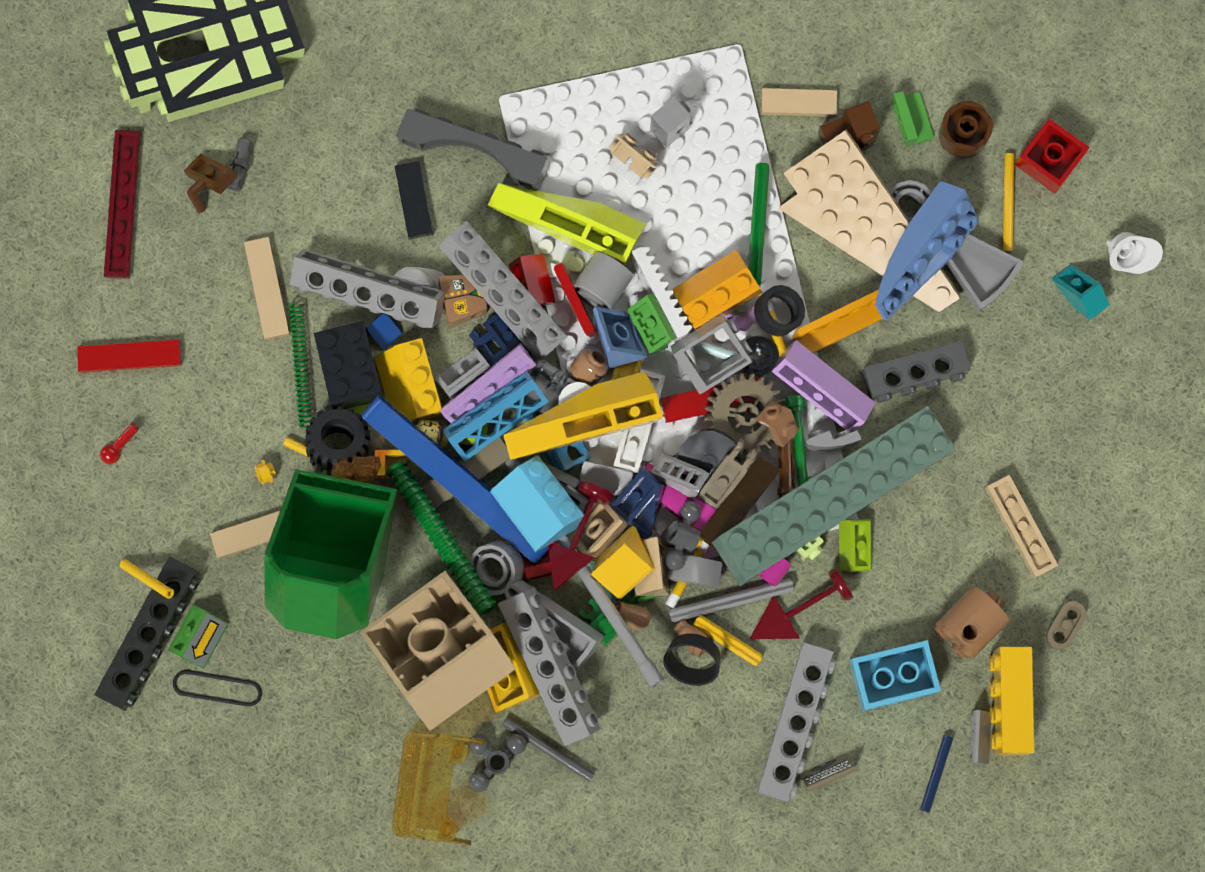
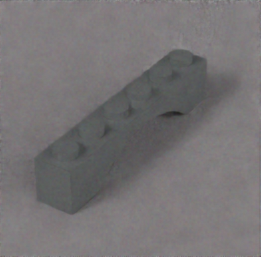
[396,108,549,191]

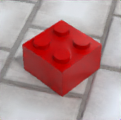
[1015,118,1090,194]

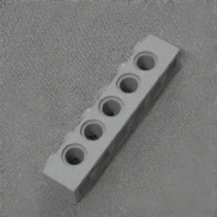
[439,221,567,360]
[290,249,446,328]
[498,587,601,746]
[756,642,836,803]

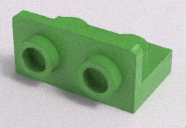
[627,293,677,354]

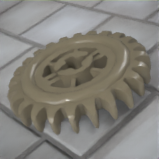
[704,373,786,456]

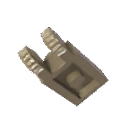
[697,438,759,510]

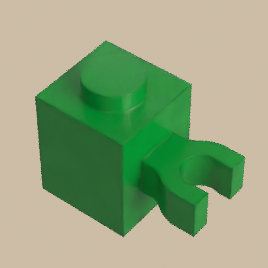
[578,598,618,647]

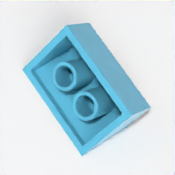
[490,455,584,552]

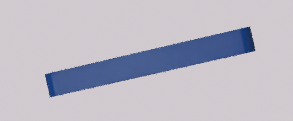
[361,395,549,564]

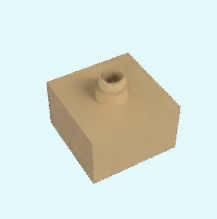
[360,571,516,731]

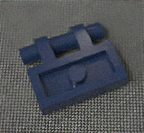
[469,313,531,367]

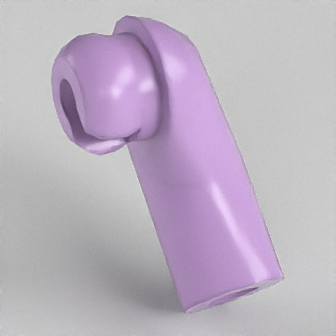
[725,305,756,331]

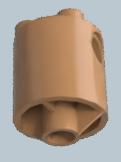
[933,586,1010,660]

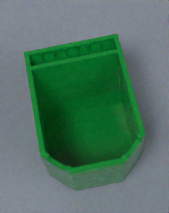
[264,469,397,639]

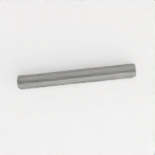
[669,578,794,623]

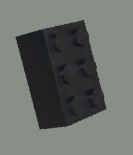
[314,321,383,410]

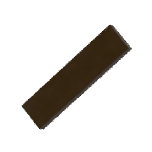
[700,455,780,552]

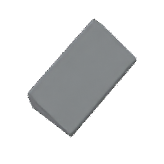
[578,461,634,497]
[969,710,991,765]

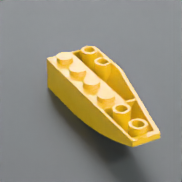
[503,372,663,460]

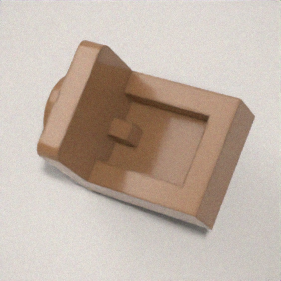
[757,402,799,447]

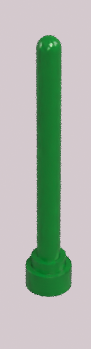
[785,395,808,487]

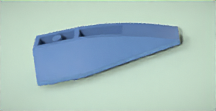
[875,181,979,321]

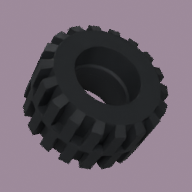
[305,406,370,477]

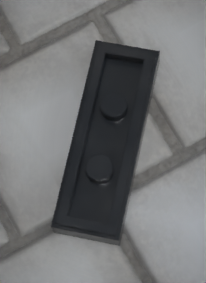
[394,161,433,240]

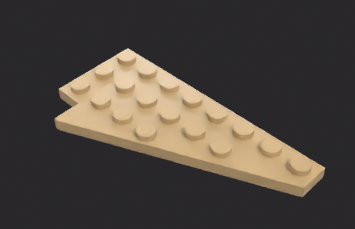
[779,129,961,312]

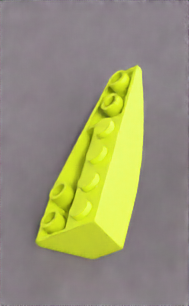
[488,183,646,267]

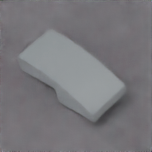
[805,429,861,451]
[665,555,722,588]

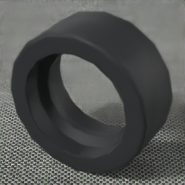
[754,285,805,337]

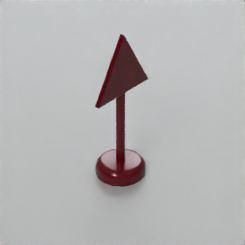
[548,482,613,590]
[750,567,854,639]

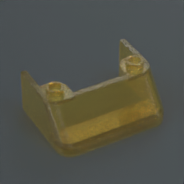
[392,732,485,846]

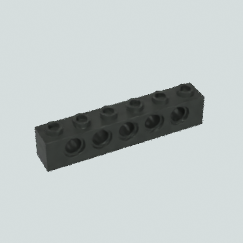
[94,556,201,711]

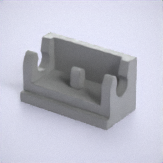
[434,348,491,400]

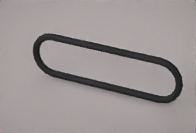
[173,670,262,707]

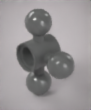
[661,501,701,571]
[469,734,527,792]

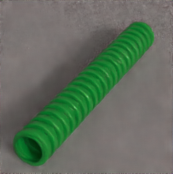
[386,461,496,616]

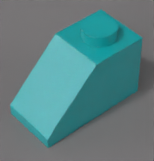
[1052,264,1110,320]

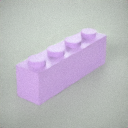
[771,340,875,432]

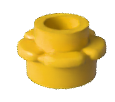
[254,460,276,484]

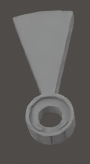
[889,180,1024,313]
[470,540,605,670]

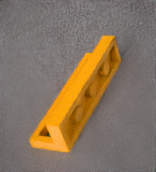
[791,290,883,354]

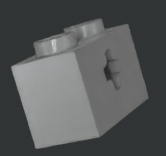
[650,97,691,148]

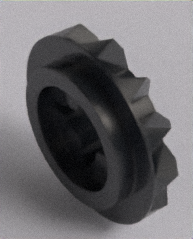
[738,336,778,377]

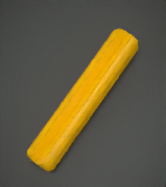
[694,615,763,666]

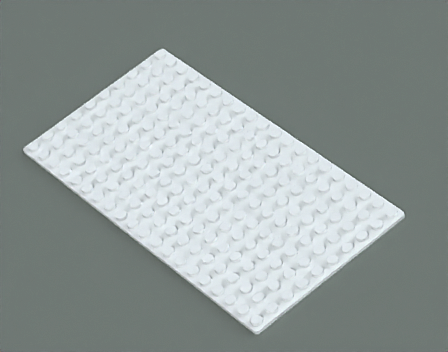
[499,44,858,559]

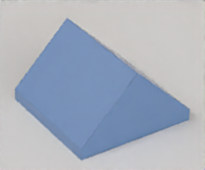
[593,306,647,369]

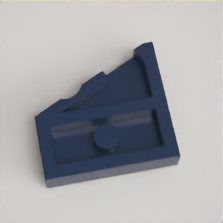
[610,468,664,540]

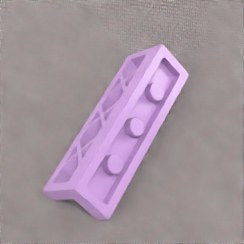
[440,343,536,423]

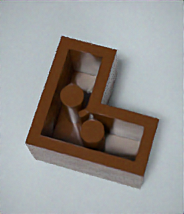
[818,101,881,151]

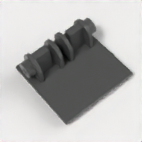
[523,358,579,414]

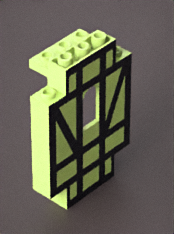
[103,0,305,122]

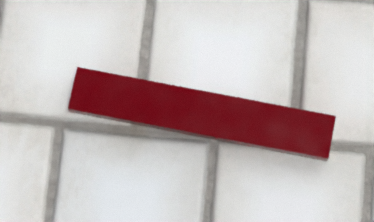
[103,130,141,279]

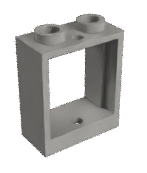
[670,313,753,394]

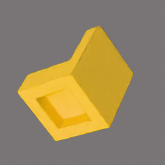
[375,450,407,479]

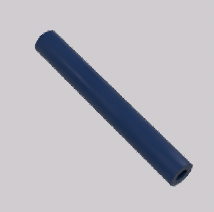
[920,735,953,813]

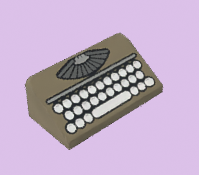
[800,754,856,792]

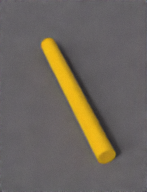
[1003,153,1015,253]

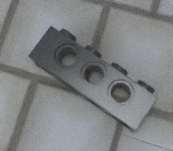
[862,341,971,403]

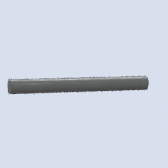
[502,717,595,782]

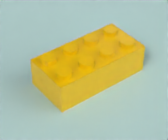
[988,647,1034,756]

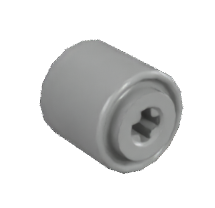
[574,252,633,309]

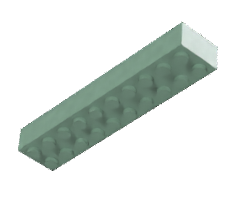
[712,406,956,586]

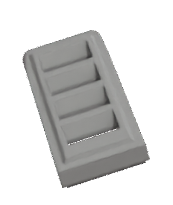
[651,453,710,500]

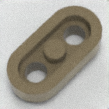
[1046,601,1086,650]

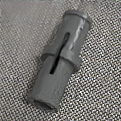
[228,138,254,191]

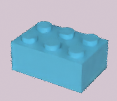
[849,640,941,712]

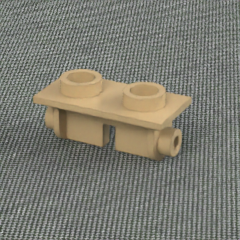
[609,133,660,179]

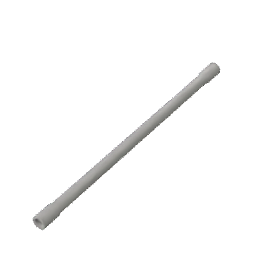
[487,428,665,688]

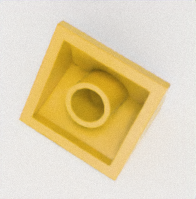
[591,526,655,599]

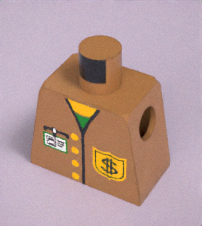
[438,275,487,328]

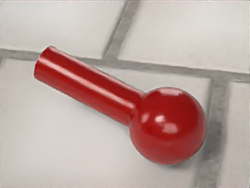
[100,423,139,465]

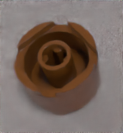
[939,101,993,158]

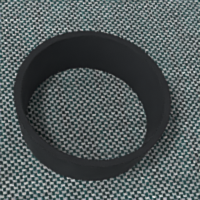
[663,633,721,686]

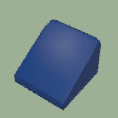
[366,313,402,351]

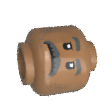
[570,349,608,387]

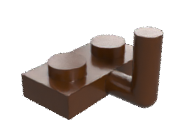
[184,153,237,213]

